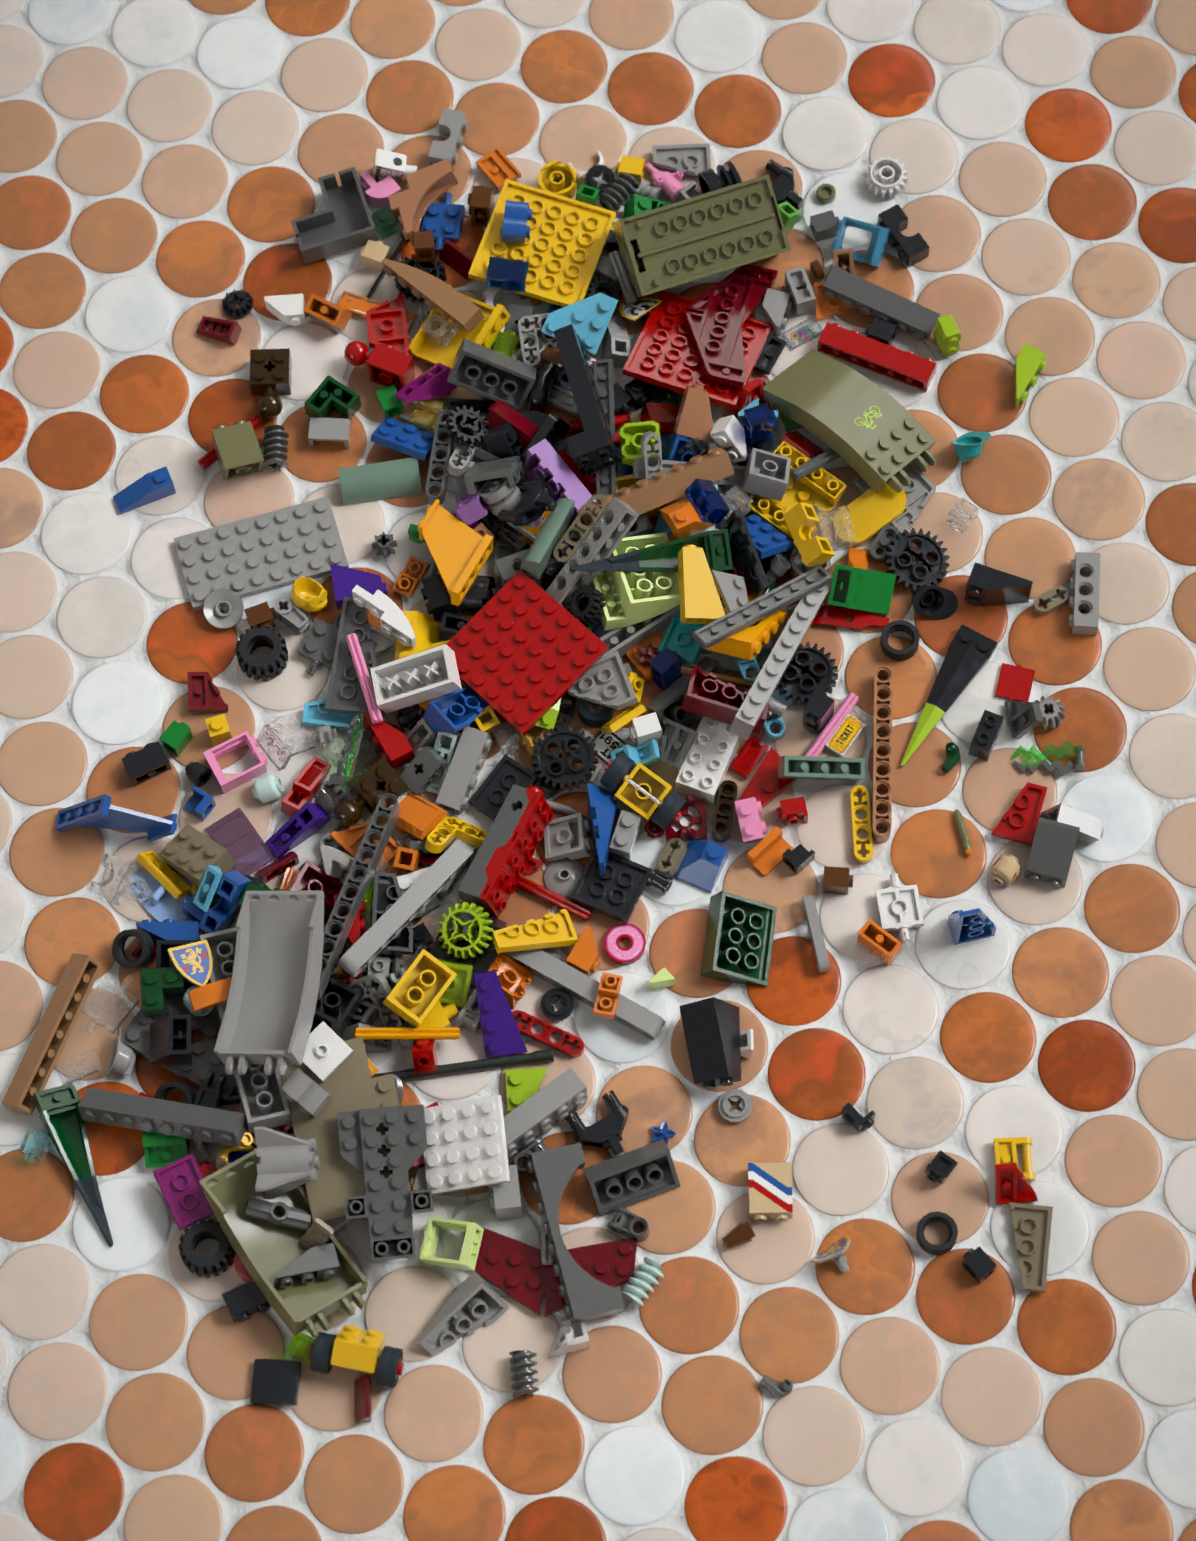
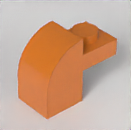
[393,846,420,877]

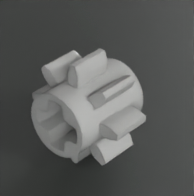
[312,724,338,748]

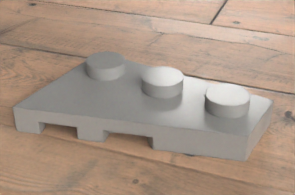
[652,143,711,177]
[711,570,753,627]

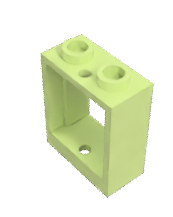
[419,1217,484,1271]

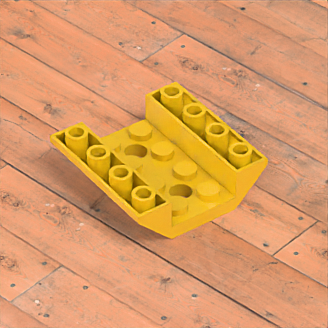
[734,440,847,540]

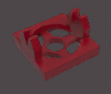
[665,794,707,842]

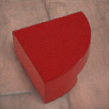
[523,857,543,875]

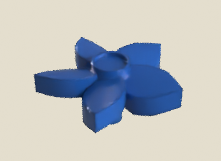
[651,1122,676,1146]

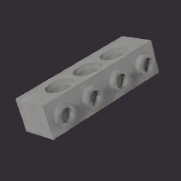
[1068,552,1101,635]

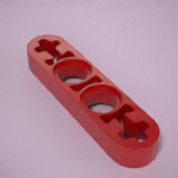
[512,1010,584,1058]

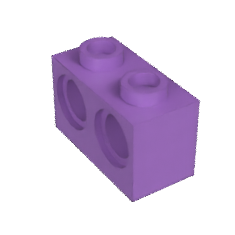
[456,491,489,526]

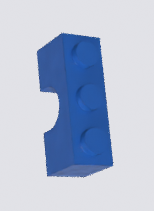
[199,870,251,933]

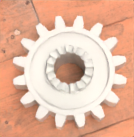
[865,157,908,198]

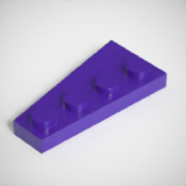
[474,971,528,1058]

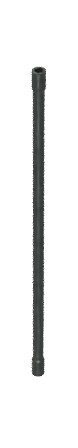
[218,1049,554,1106]

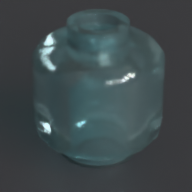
[19,1130,51,1163]

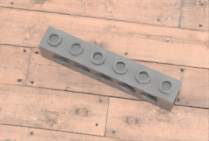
[546,496,640,612]

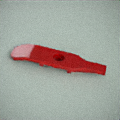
[812,605,889,630]

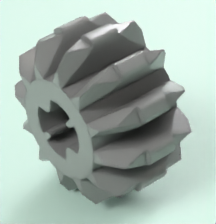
[1034,695,1066,731]

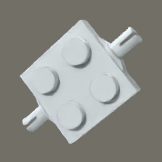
[875,873,924,943]

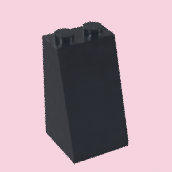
[680,997,741,1090]

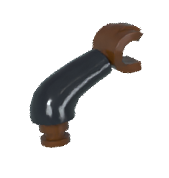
[527,346,564,413]

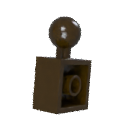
[250,348,292,419]
[335,756,409,827]

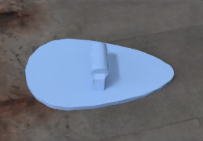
[130,871,188,922]

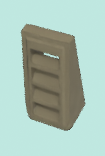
[299,1218,335,1250]

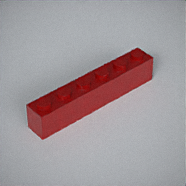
[817,322,937,392]

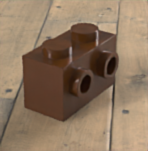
[468,185,494,227]

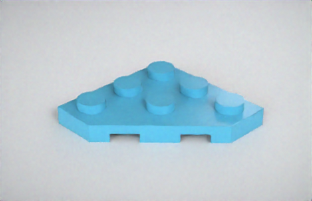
[541,293,618,356]

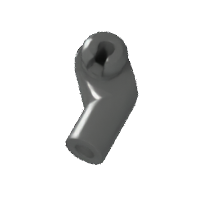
[759,1375,793,1397]

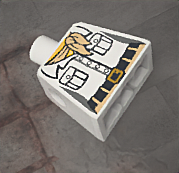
[373,149,417,185]

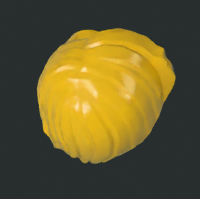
[291,576,328,612]

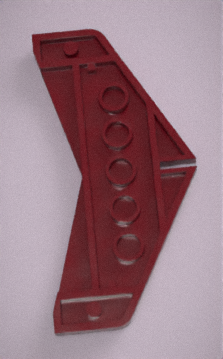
[684,264,778,388]
[463,1227,637,1317]

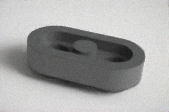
[869,525,900,562]

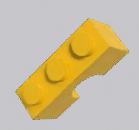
[783,502,835,568]

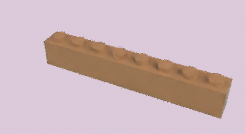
[576,448,735,525]
[1,953,102,1115]

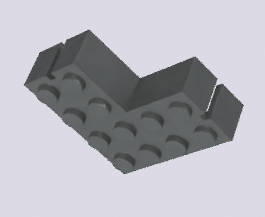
[291,167,379,264]

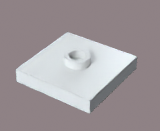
[302,1021,354,1082]

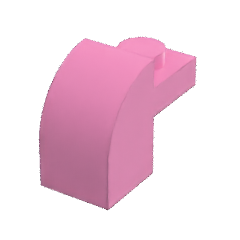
[360,170,401,208]

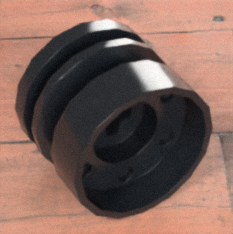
[698,161,742,194]

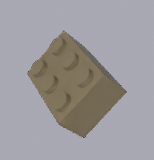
[159,824,237,887]

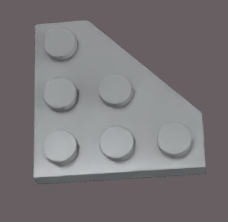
[568,651,638,710]

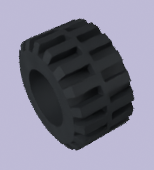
[235,625,289,681]
[179,1219,235,1278]

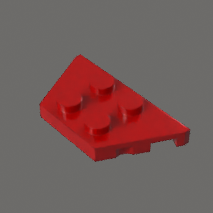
[366,293,410,354]

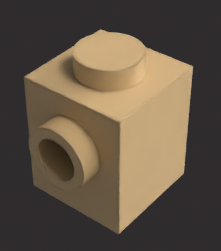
[360,239,391,271]

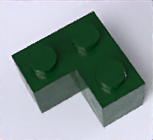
[304,375,361,419]
[140,967,186,1017]

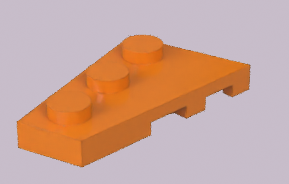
[813,279,873,322]

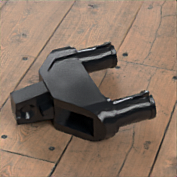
[765,159,803,210]
[498,477,557,527]
[565,1090,629,1156]

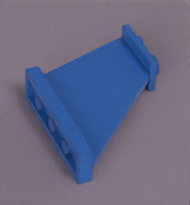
[55,794,177,842]

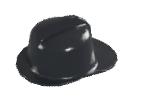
[912,584,958,619]

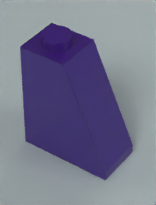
[330,564,388,609]

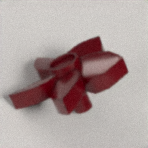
[637,644,661,668]
[337,968,362,985]

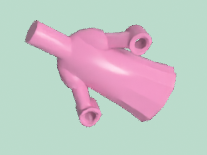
[645,163,686,202]

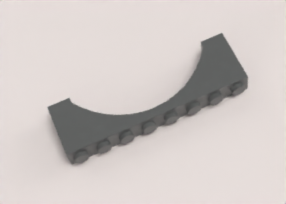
[526,1142,625,1324]

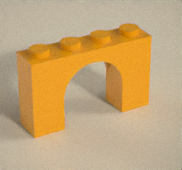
[707,595,787,661]

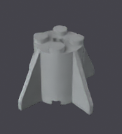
[254,1126,320,1199]

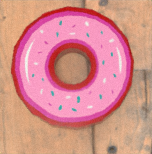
[604,923,646,964]

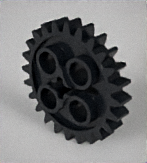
[884,528,950,593]
[776,642,838,706]
[531,725,598,792]

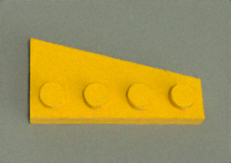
[492,909,578,953]

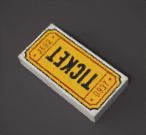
[825,714,865,757]

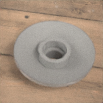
[203,589,244,629]
[544,858,584,898]

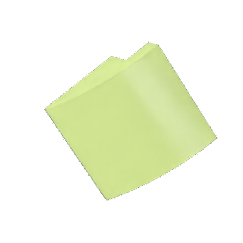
[589,533,680,631]

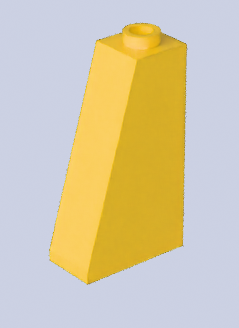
[678,545,725,624]

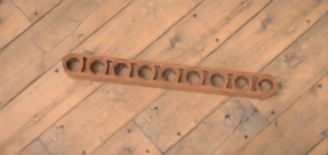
[872,666,893,843]

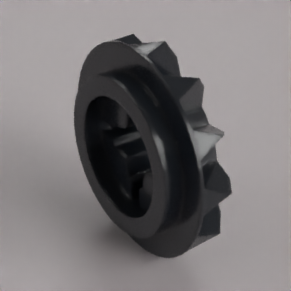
[585,165,615,195]
[222,289,253,318]
[540,988,574,1021]

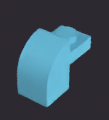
[610,739,661,774]

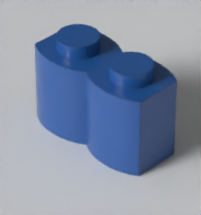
[501,200,532,244]

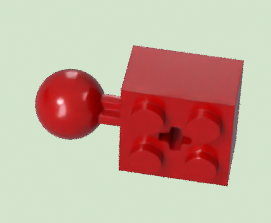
[344,341,415,392]

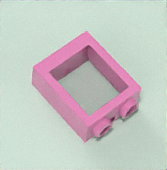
[203,731,268,794]

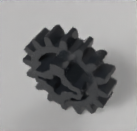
[445,405,489,447]

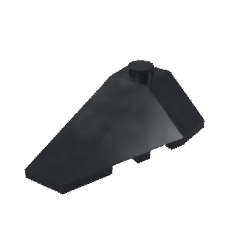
[369,871,413,959]

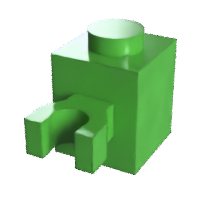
[778,201,803,233]

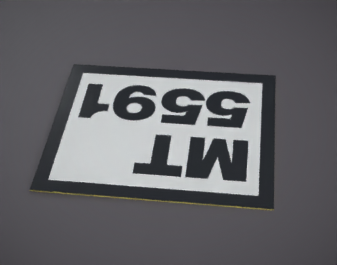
[591,731,628,764]

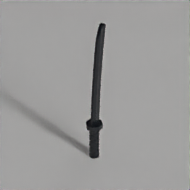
[366,215,424,299]

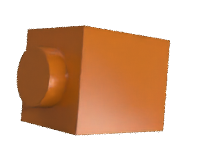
[566,925,600,977]

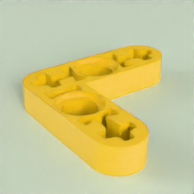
[425,816,488,853]

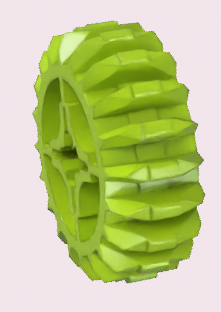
[437,902,494,959]

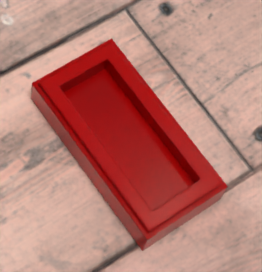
[729,735,769,780]

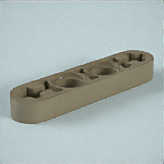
[553,493,607,562]

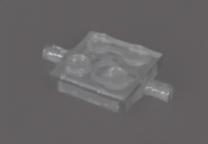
[81,974,140,1035]

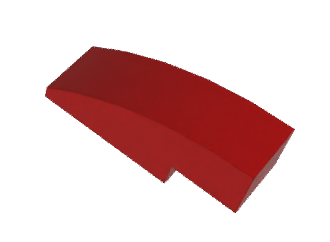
[280,756,331,817]

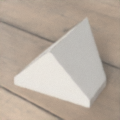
[548,1318,590,1358]

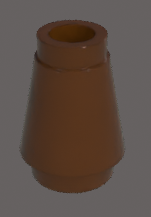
[722,1221,756,1249]

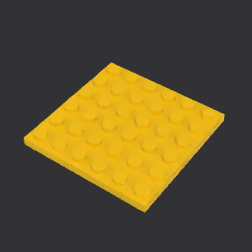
[468,179,616,307]

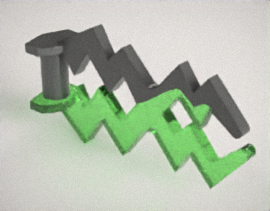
[329,714,363,786]
[1011,741,1085,777]

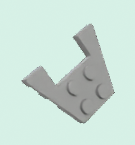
[852,464,936,536]

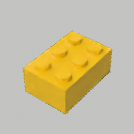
[382,949,457,1028]

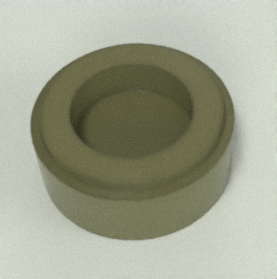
[816,184,836,204]

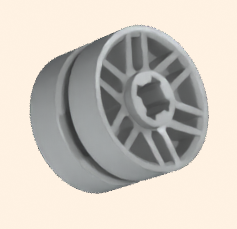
[479,477,523,516]

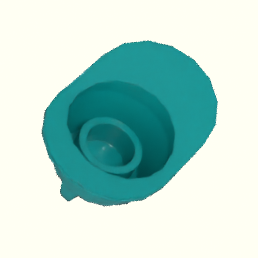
[951,431,991,463]

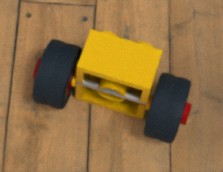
[600,753,687,830]
[309,1325,404,1388]

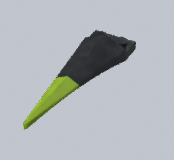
[901,624,998,768]

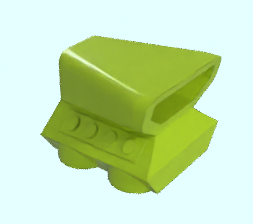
[619,421,661,469]

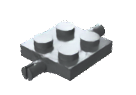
[298,614,341,676]

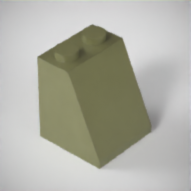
[211,420,264,480]

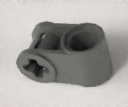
[512,1137,548,1174]
[607,1206,649,1242]

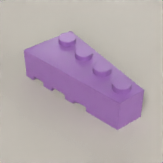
[523,438,597,522]

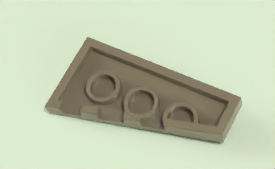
[1009,1202,1053,1293]

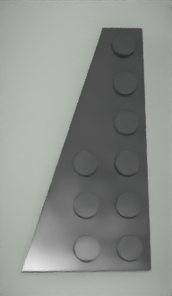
[325,596,386,716]

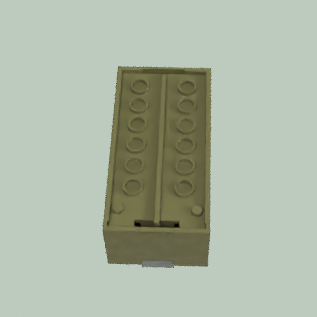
[612,174,791,297]

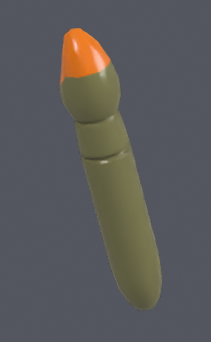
[954,809,972,856]

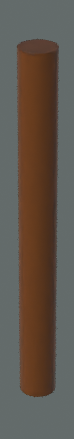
[680,666,755,688]

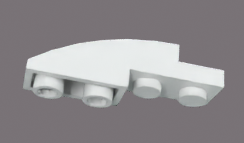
[352,585,416,648]

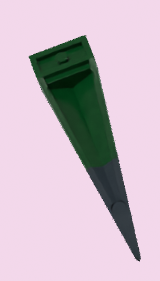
[569,529,733,572]
[32,1083,113,1247]

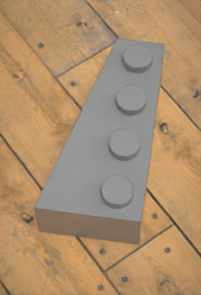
[436,726,494,813]

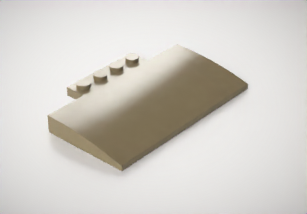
[282,1037,400,1222]

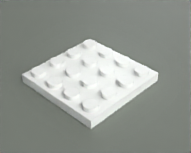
[424,1095,510,1195]

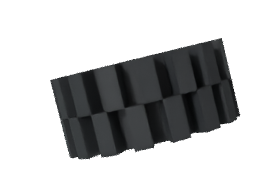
[585,276,622,307]
[567,585,606,625]

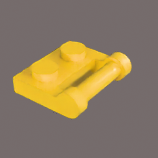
[993,1137,1036,1182]

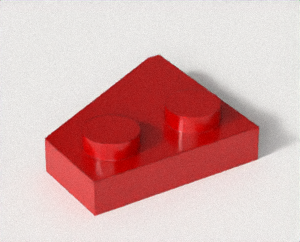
[732,377,763,420]

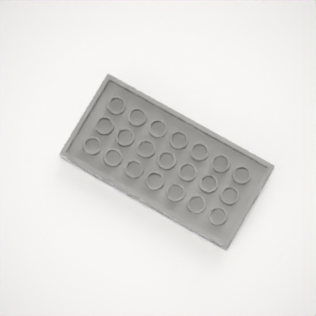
[174,496,349,611]

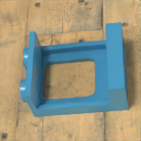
[831,216,890,267]

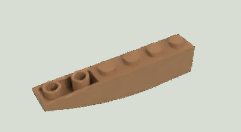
[381,258,484,334]

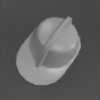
[107,1028,136,1077]

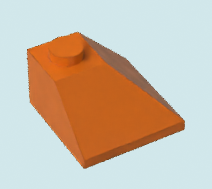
[659,494,714,540]

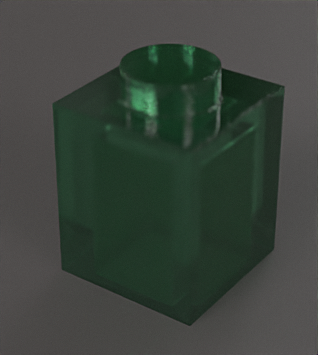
[371,205,399,240]

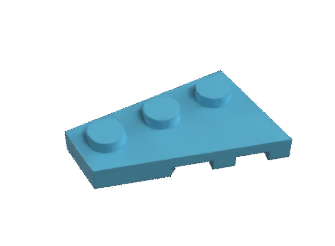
[302,699,364,732]

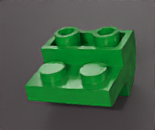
[142,1131,189,1168]

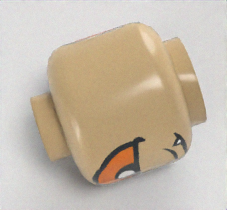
[990,854,1022,886]

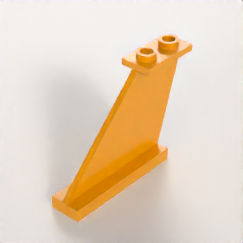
[417,499,493,607]

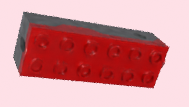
[458,784,554,918]

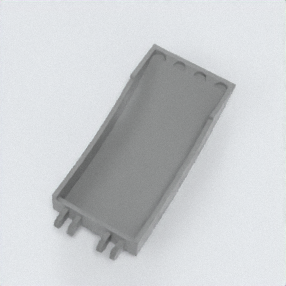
[214,891,324,1075]

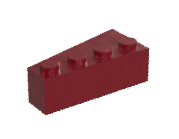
[681,664,769,734]

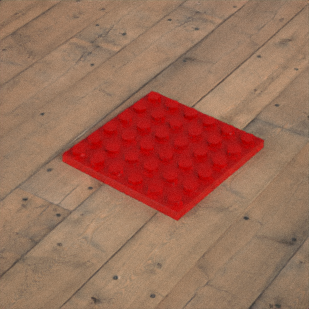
[622,290,772,410]
[446,570,609,736]

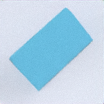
[193,865,222,912]

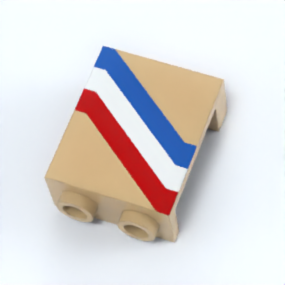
[748,1162,793,1222]

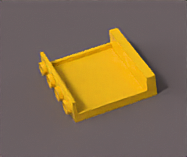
[409,284,510,369]

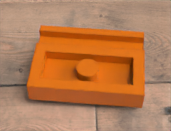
[476,147,521,191]

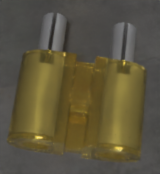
[401,399,446,432]

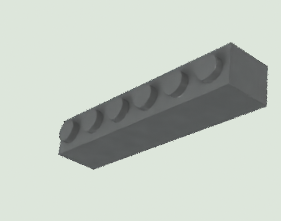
[822,265,940,340]

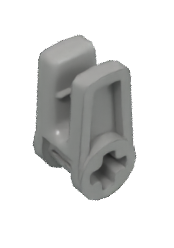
[274,597,310,635]
[456,989,481,1033]

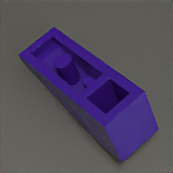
[265,802,331,859]

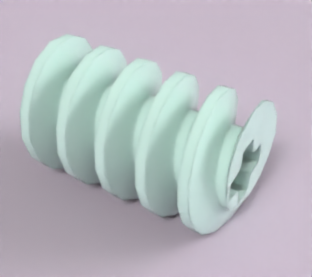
[621,1257,664,1306]

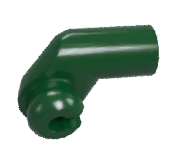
[941,742,960,773]

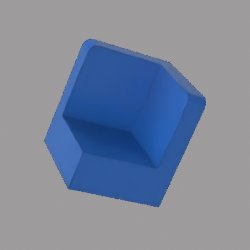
[184,785,216,821]

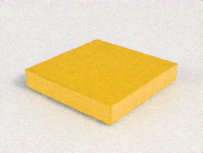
[600,704,646,734]

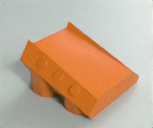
[395,791,447,840]
[488,952,534,1010]

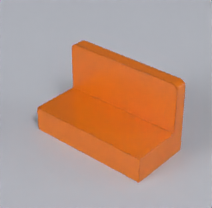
[747,826,793,877]

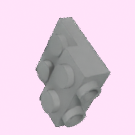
[544,813,593,862]

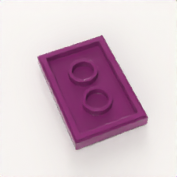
[153,1154,215,1231]

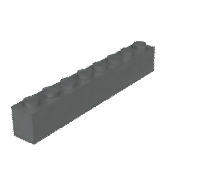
[78,1087,248,1147]

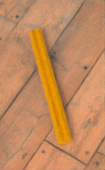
[354,1027,460,1040]

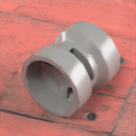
[636,180,662,200]

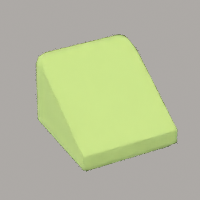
[649,968,675,990]

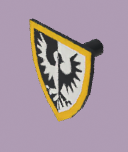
[619,298,663,328]

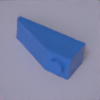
[113,466,176,514]

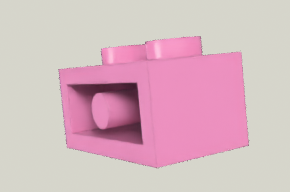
[735,797,767,844]

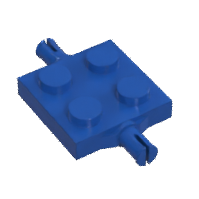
[421,192,465,253]

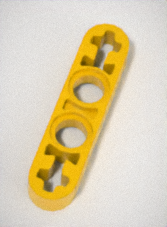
[850,785,873,864]

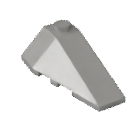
[418,1271,509,1356]

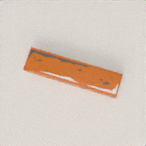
[337,291,416,333]

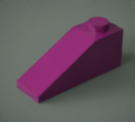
[393,363,458,403]

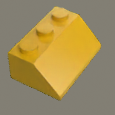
[395,611,439,660]

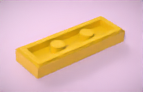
[136,850,192,899]

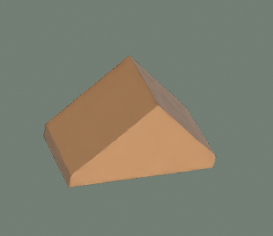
[832,248,854,275]

